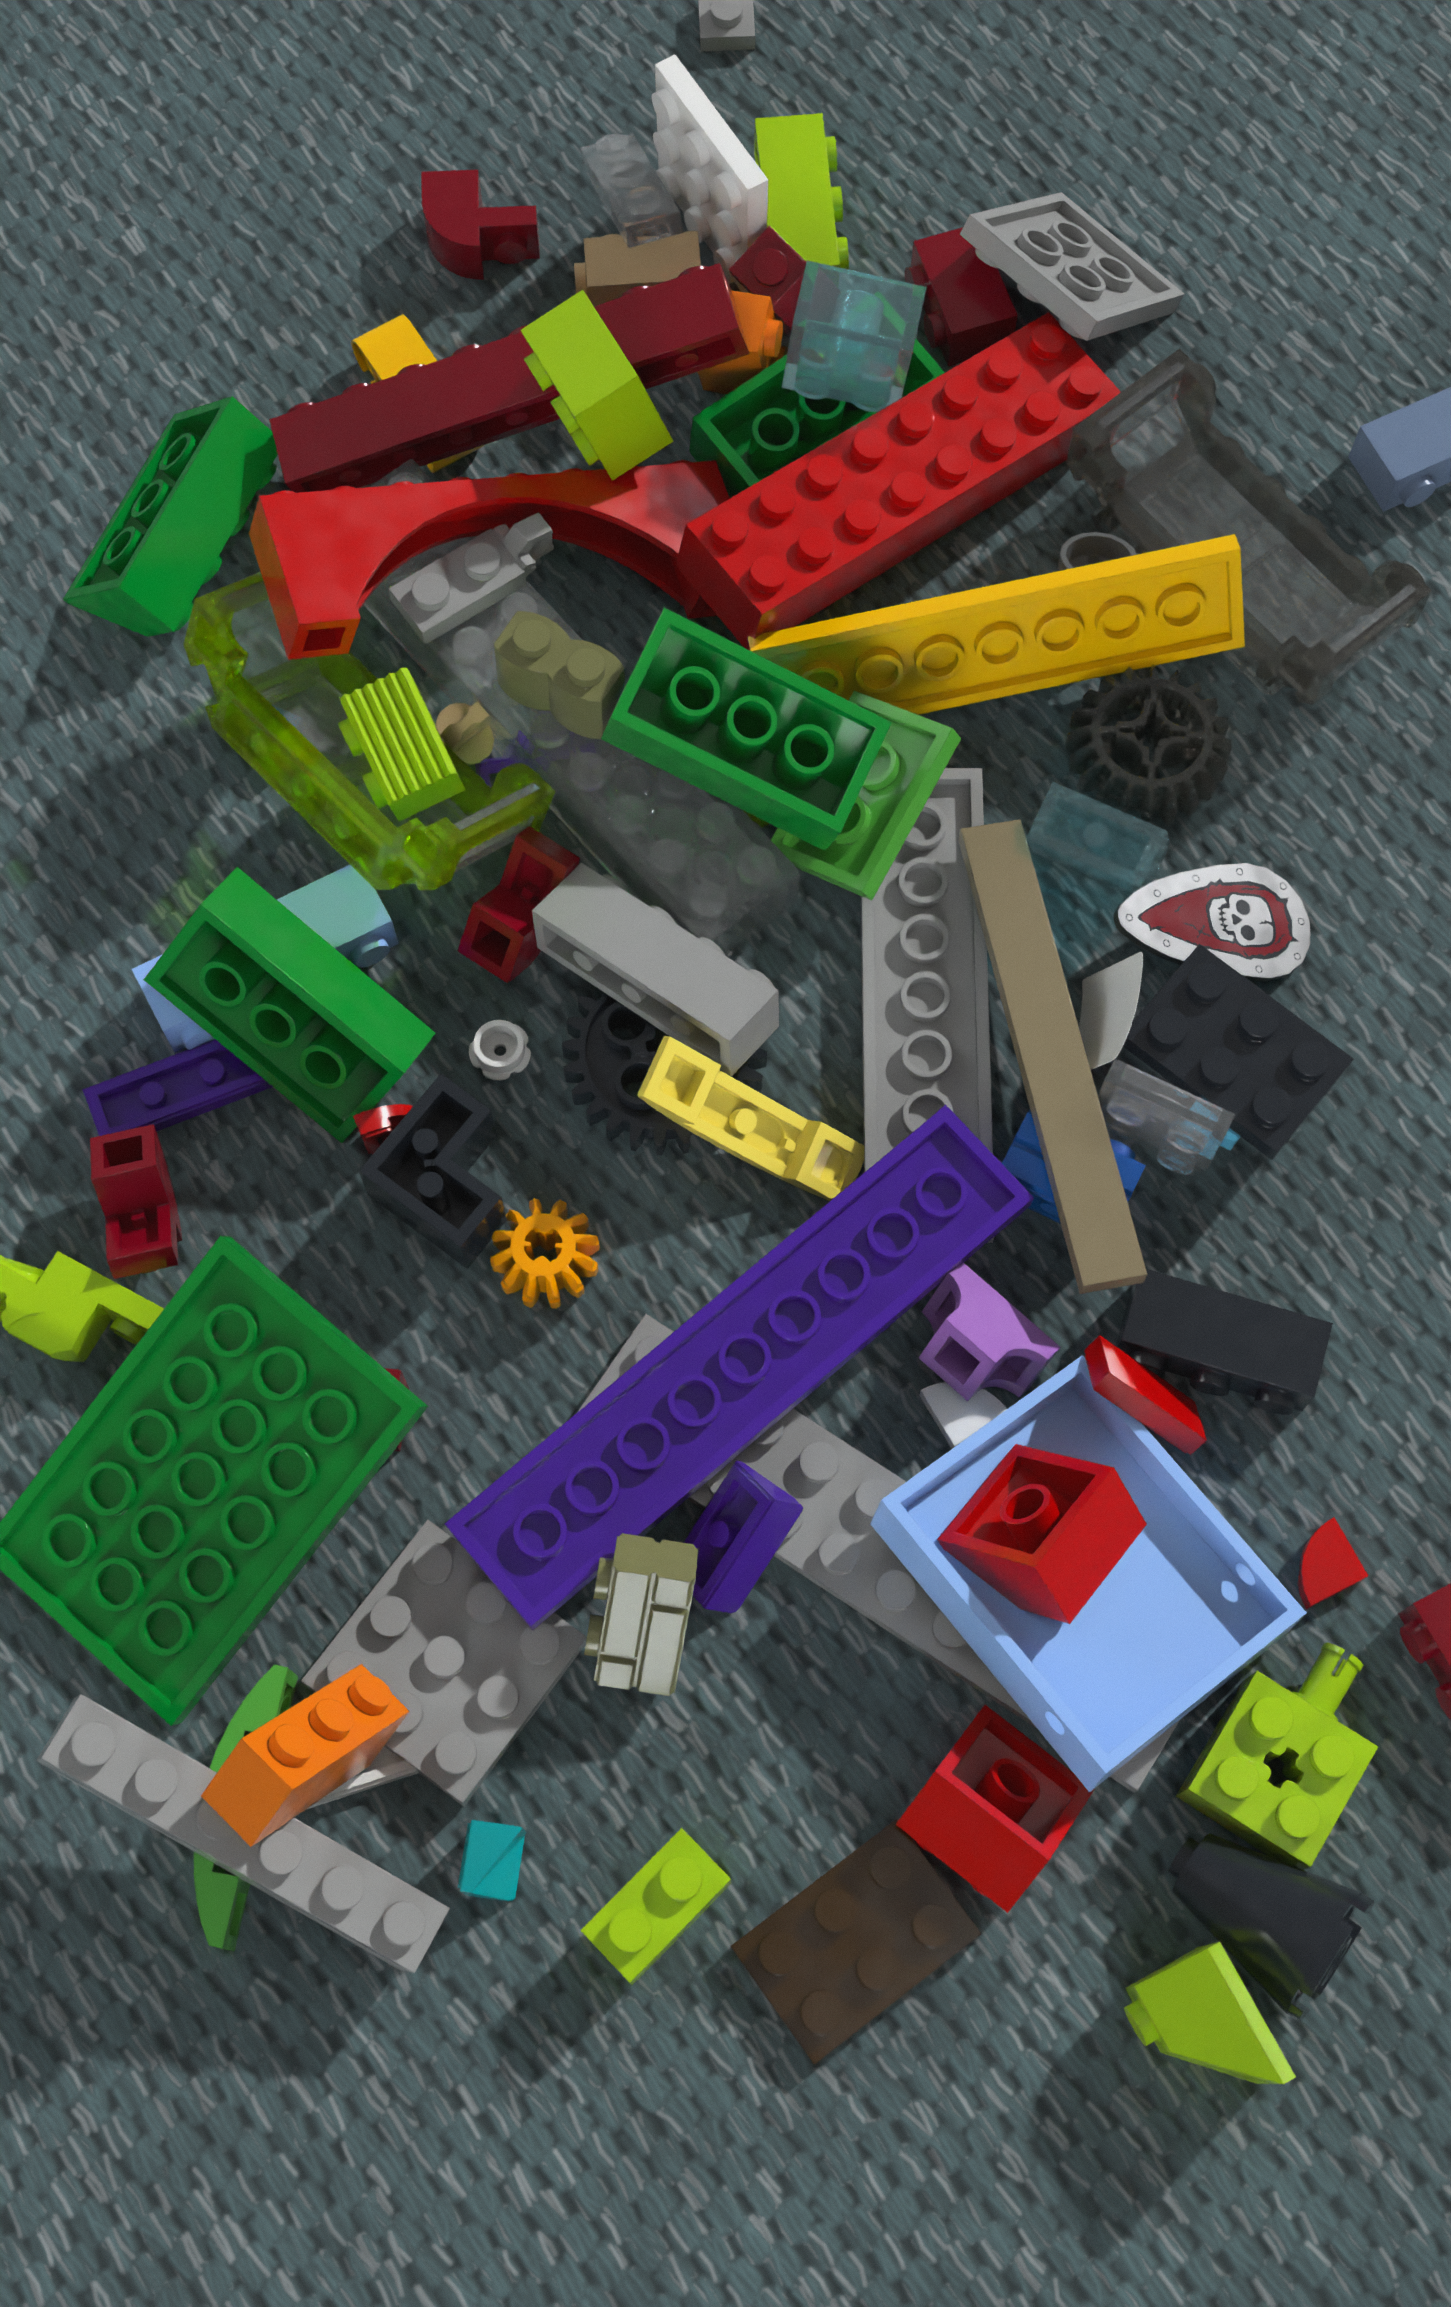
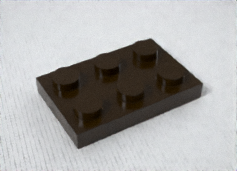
[730,1819,981,2065]

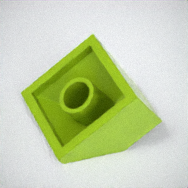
[1124,1942,1296,2085]

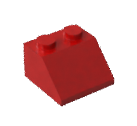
[937,1444,1147,1624]
[895,1705,1095,1913]

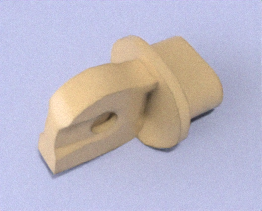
[436,701,494,765]

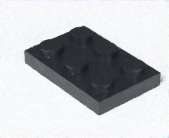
[1123,943,1354,1160]

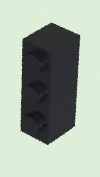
[1116,1269,1333,1415]

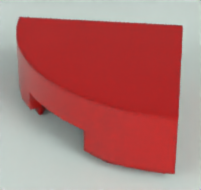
[353,1104,413,1155]
[1298,1517,1368,1610]

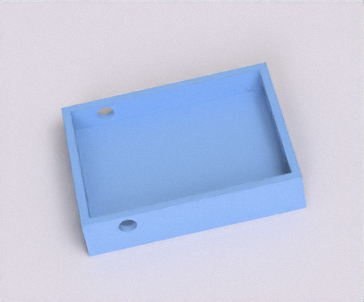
[870,1355,1307,1792]

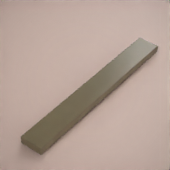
[958,819,1148,1294]

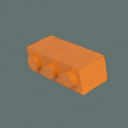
[201,1664,410,1847]

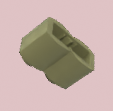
[494,611,625,739]

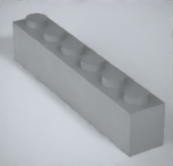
[36,1694,450,1973]

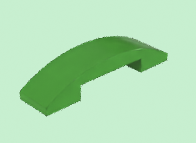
[194,1665,298,1951]

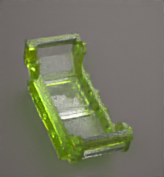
[183,572,556,890]

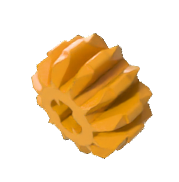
[490,1198,600,1309]

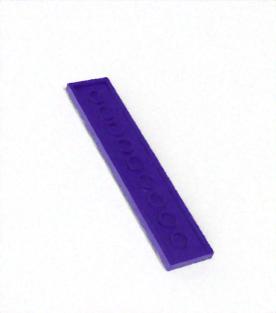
[444,1105,1034,1630]

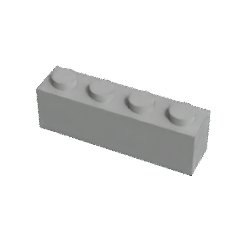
[532,863,779,1077]

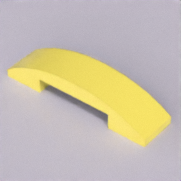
[637,1036,864,1201]

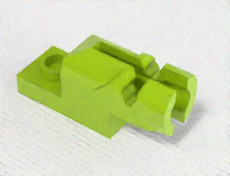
[0,1251,164,1362]

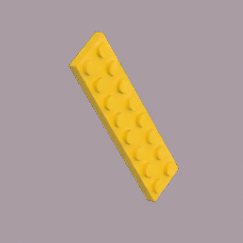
[748,534,1245,715]

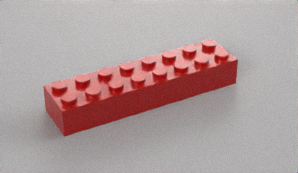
[675,312,1124,650]

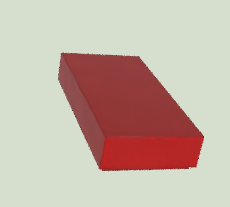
[1084,1335,1207,1455]

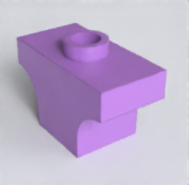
[919,1263,1061,1401]

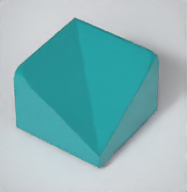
[457,1820,526,1901]

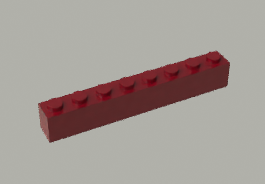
[269,263,750,493]

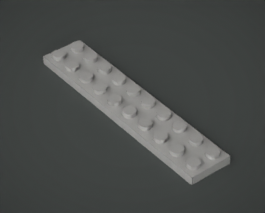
[579,1314,1180,1793]

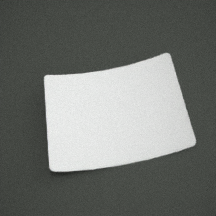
[1079,952,1143,1070]

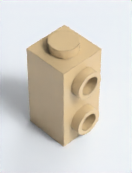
[574,230,701,306]

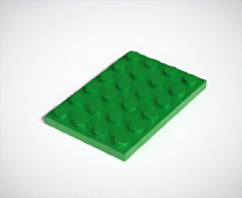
[0,1235,428,1726]

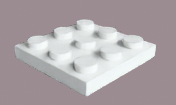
[652,54,768,293]

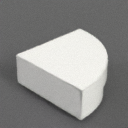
[919,1382,1007,1449]

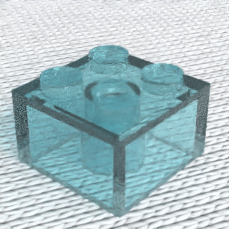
[782,260,927,412]

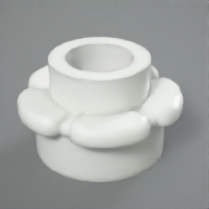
[469,1020,531,1080]

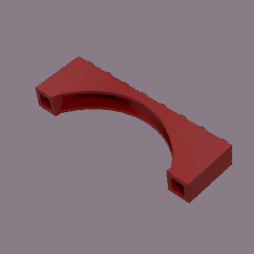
[249,460,730,660]

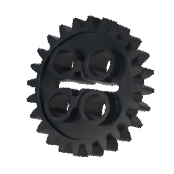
[562,987,767,1156]

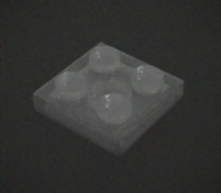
[1098,1059,1235,1176]

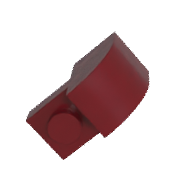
[421,170,540,280]
[729,225,852,346]
[457,826,580,983]
[90,1124,182,1279]

